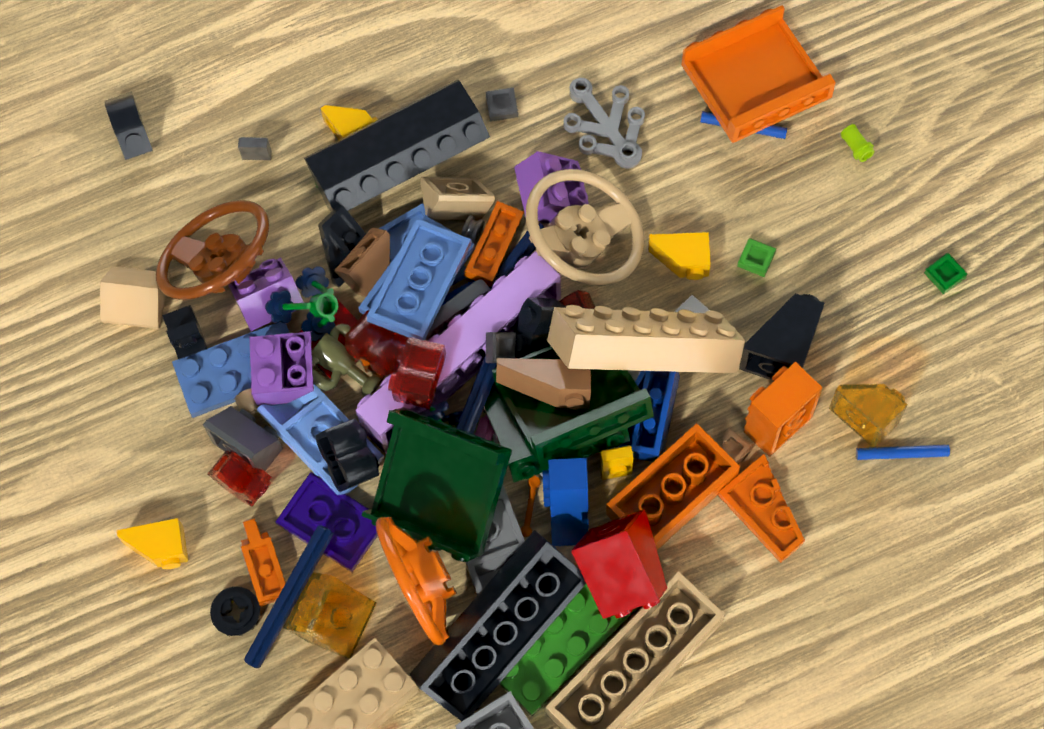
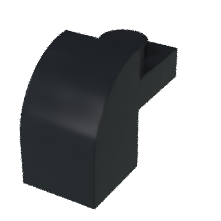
[105,91,153,160]
[162,305,207,360]

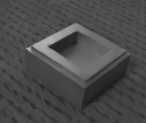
[486,87,518,122]
[238,137,272,160]
[486,332,516,363]

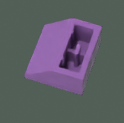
[514,151,589,223]
[229,258,304,331]
[249,332,314,406]

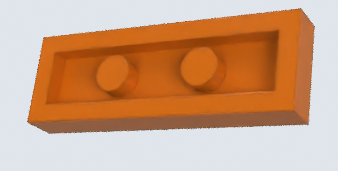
[464,201,524,287]

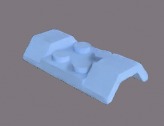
[257,385,384,495]

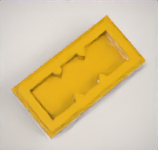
[600,445,633,480]

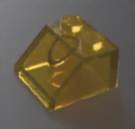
[829,384,908,447]
[284,572,377,659]

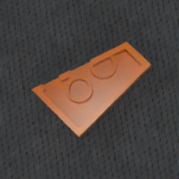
[718,454,805,563]

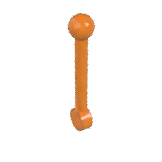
[520,476,540,537]

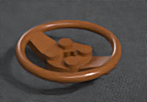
[156,200,269,300]

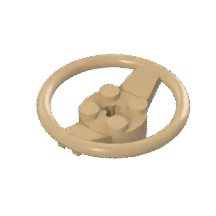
[526,169,644,286]

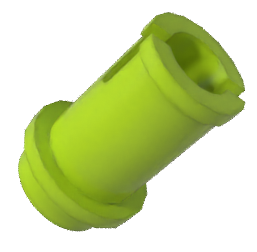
[840,124,874,162]

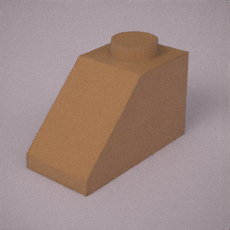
[334,227,390,297]

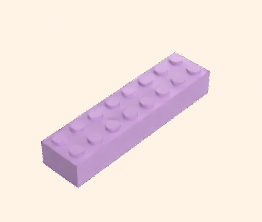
[355,251,561,454]

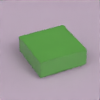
[737,238,776,277]

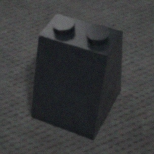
[739,293,825,381]

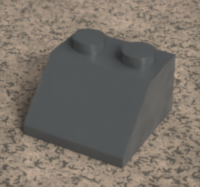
[203,406,283,477]

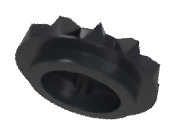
[210,587,260,637]

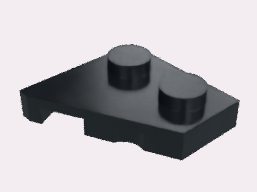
[318,205,366,287]

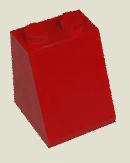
[571,509,667,619]

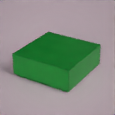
[924,253,968,295]

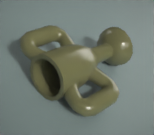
[312,323,385,397]

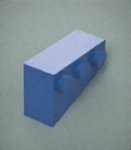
[609,371,680,462]
[542,458,589,546]

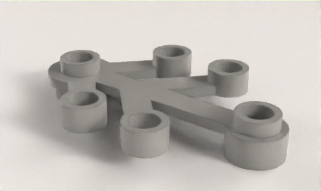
[564,78,645,169]

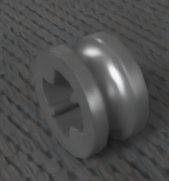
[461,215,485,245]

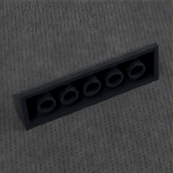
[304,80,490,212]
[410,530,586,722]

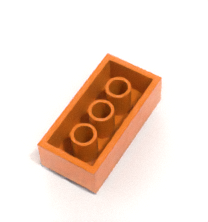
[606,423,740,550]

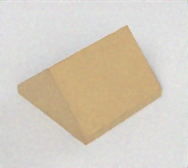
[420,177,495,220]
[100,266,171,329]

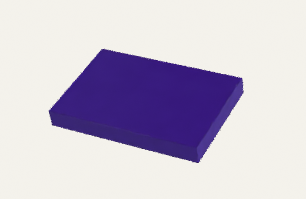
[275,472,378,572]

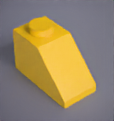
[320,105,378,140]
[648,232,711,280]
[116,518,189,569]

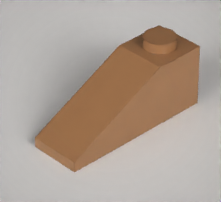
[496,358,591,410]

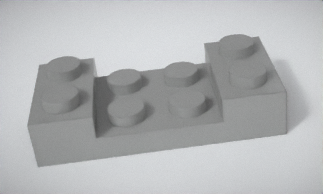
[465,484,525,596]

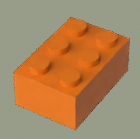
[744,362,823,457]

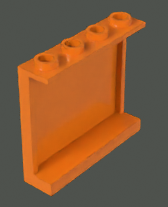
[681,5,836,143]

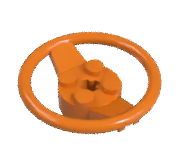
[375,517,457,645]

